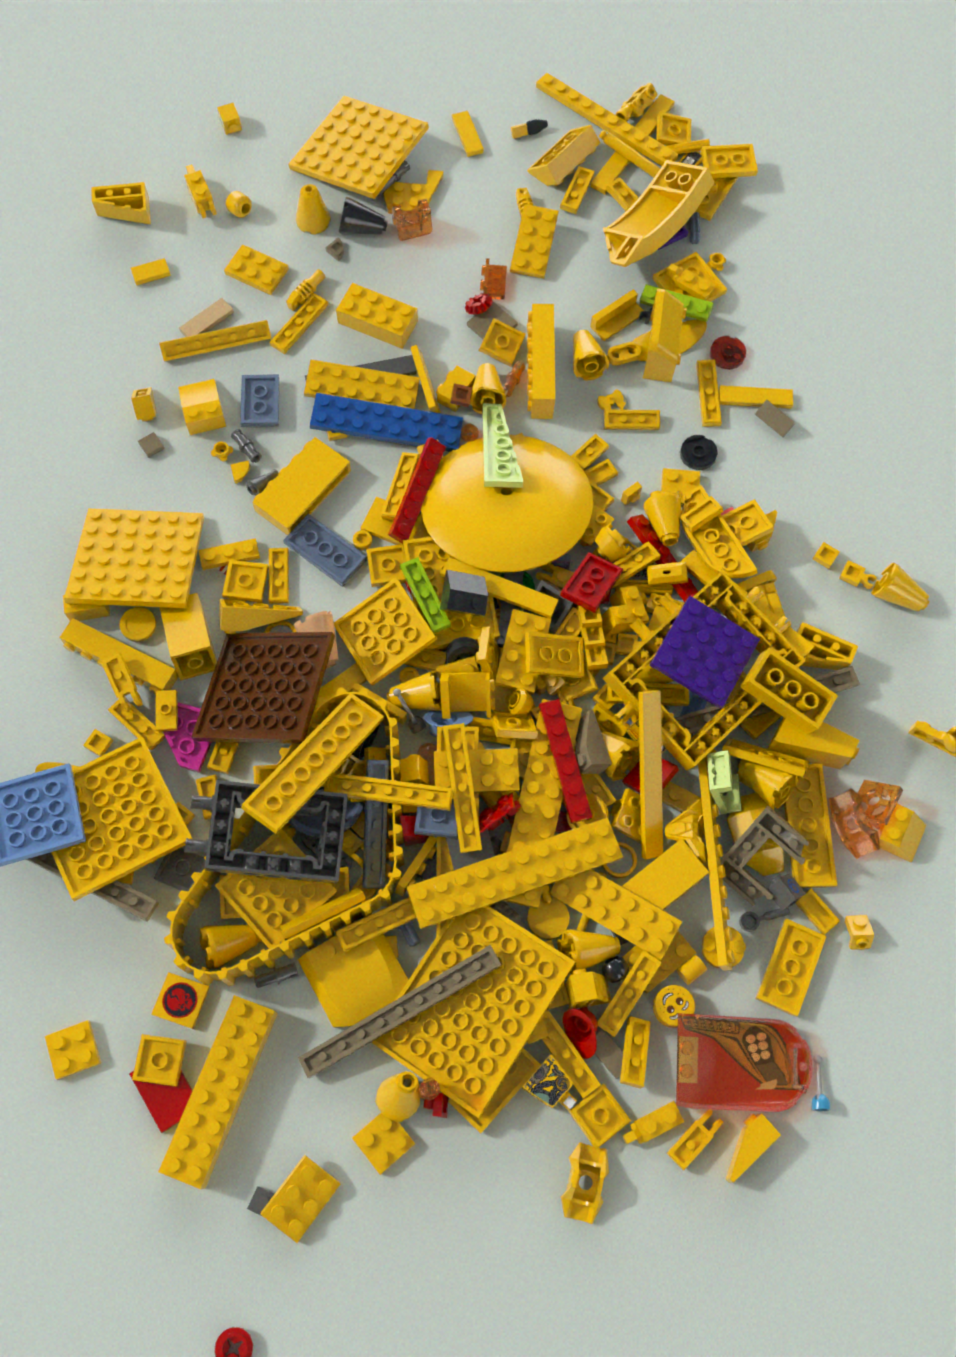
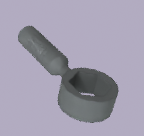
[739,908,790,932]

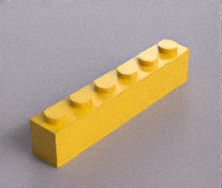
[59,618,179,694]

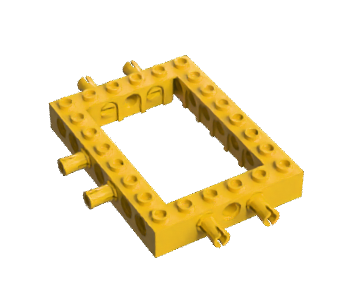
[602,570,806,771]

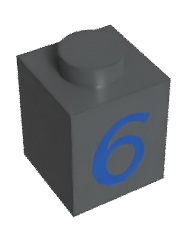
[768,873,806,911]

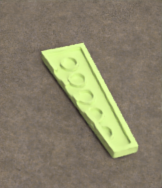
[482,403,523,488]

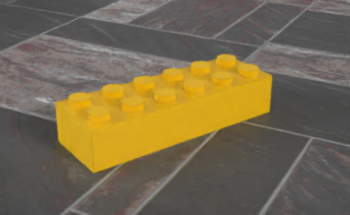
[527,304,555,419]

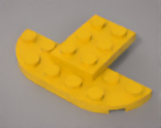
[681,485,774,578]

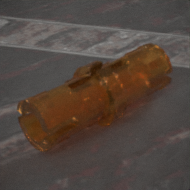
[503,361,526,397]

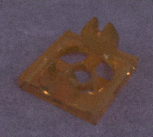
[848,779,903,830]

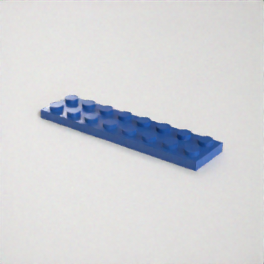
[310,393,463,452]

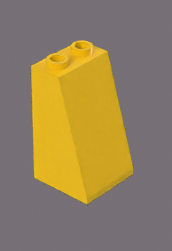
[160,592,217,681]
[767,717,860,769]
[622,838,709,910]

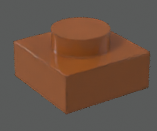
[450,383,472,407]

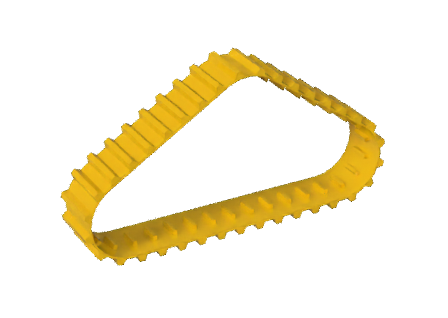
[164,687,404,987]

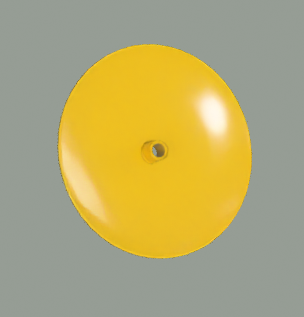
[421,435,593,572]

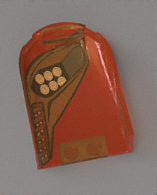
[676,1013,813,1112]

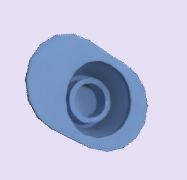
[424,711,473,737]

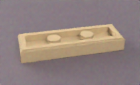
[179,298,234,337]

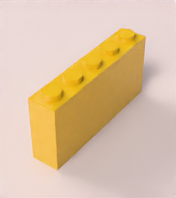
[252,437,351,535]

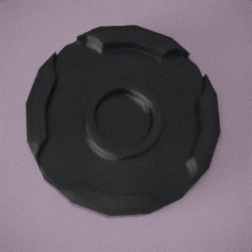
[680,435,718,470]

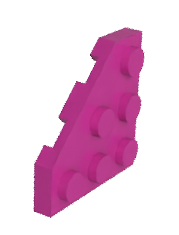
[164,702,212,773]

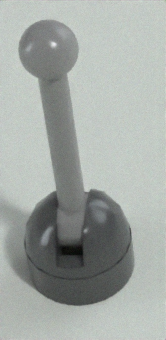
[393,688,426,734]

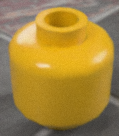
[226,191,252,218]

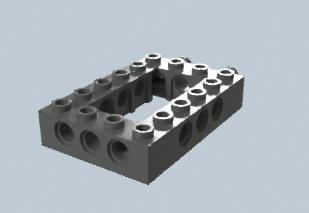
[184,780,348,884]

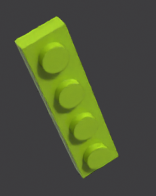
[639,284,714,322]
[400,557,451,633]

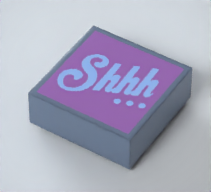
[550,554,571,570]

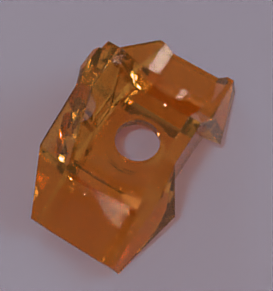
[829,788,880,859]

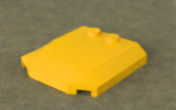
[298,934,409,1028]

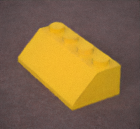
[527,125,600,186]

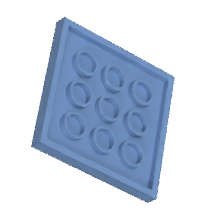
[0,763,86,867]

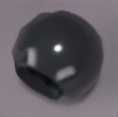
[601,956,629,983]

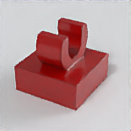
[423,1092,449,1118]

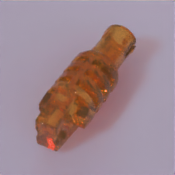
[419,1078,440,1101]

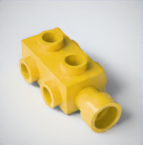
[615,83,658,122]

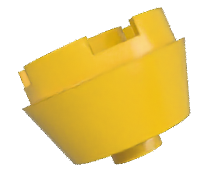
[594,523,632,562]

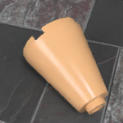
[294,611,339,668]

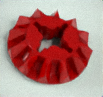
[464,293,493,315]
[215,1327,254,1357]

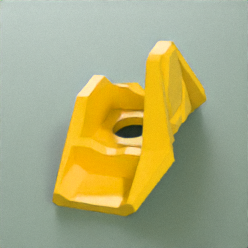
[665,800,708,869]
[561,1142,609,1224]

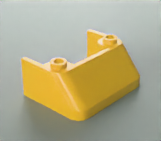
[643,288,687,382]

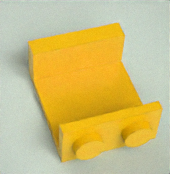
[440,672,495,719]

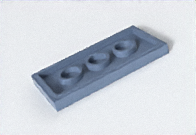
[283,514,367,587]

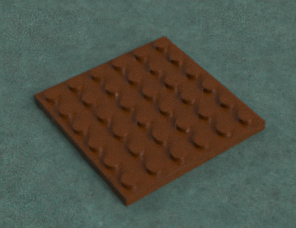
[191,632,336,744]

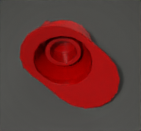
[562,1006,598,1059]

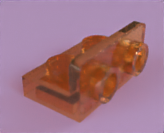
[480,258,507,300]

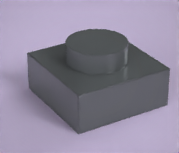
[247,1186,274,1216]

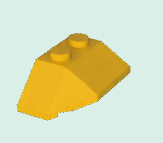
[727,793,784,877]

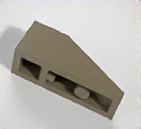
[575,710,612,774]

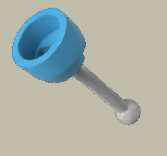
[812,1055,830,1111]

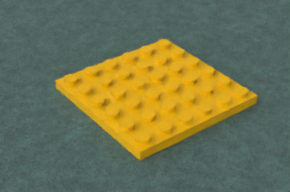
[288,96,429,199]
[64,508,204,608]
[51,737,193,902]

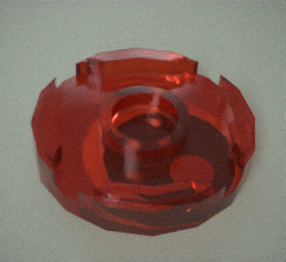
[710,335,746,370]

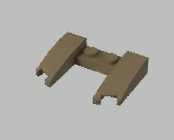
[720,806,809,906]

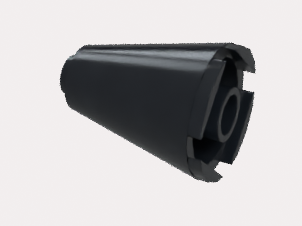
[339,197,388,234]

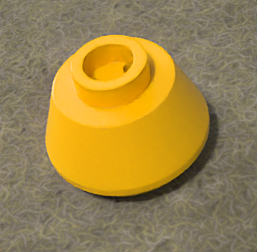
[508,688,534,715]

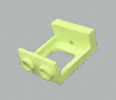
[707,750,742,814]

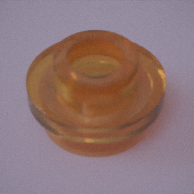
[460,423,479,442]

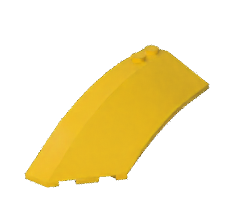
[603,160,714,267]

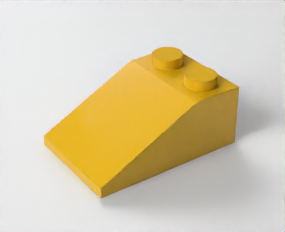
[178,379,226,435]

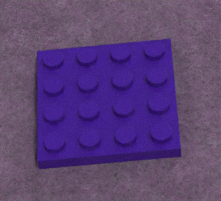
[650,596,760,709]

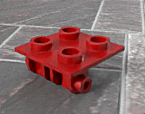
[479,792,521,833]

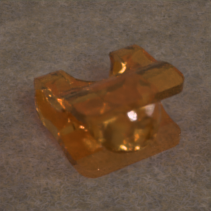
[392,199,432,241]

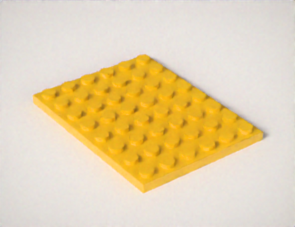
[371,906,576,1118]

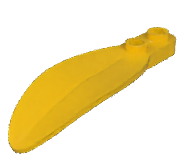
[607,319,707,366]

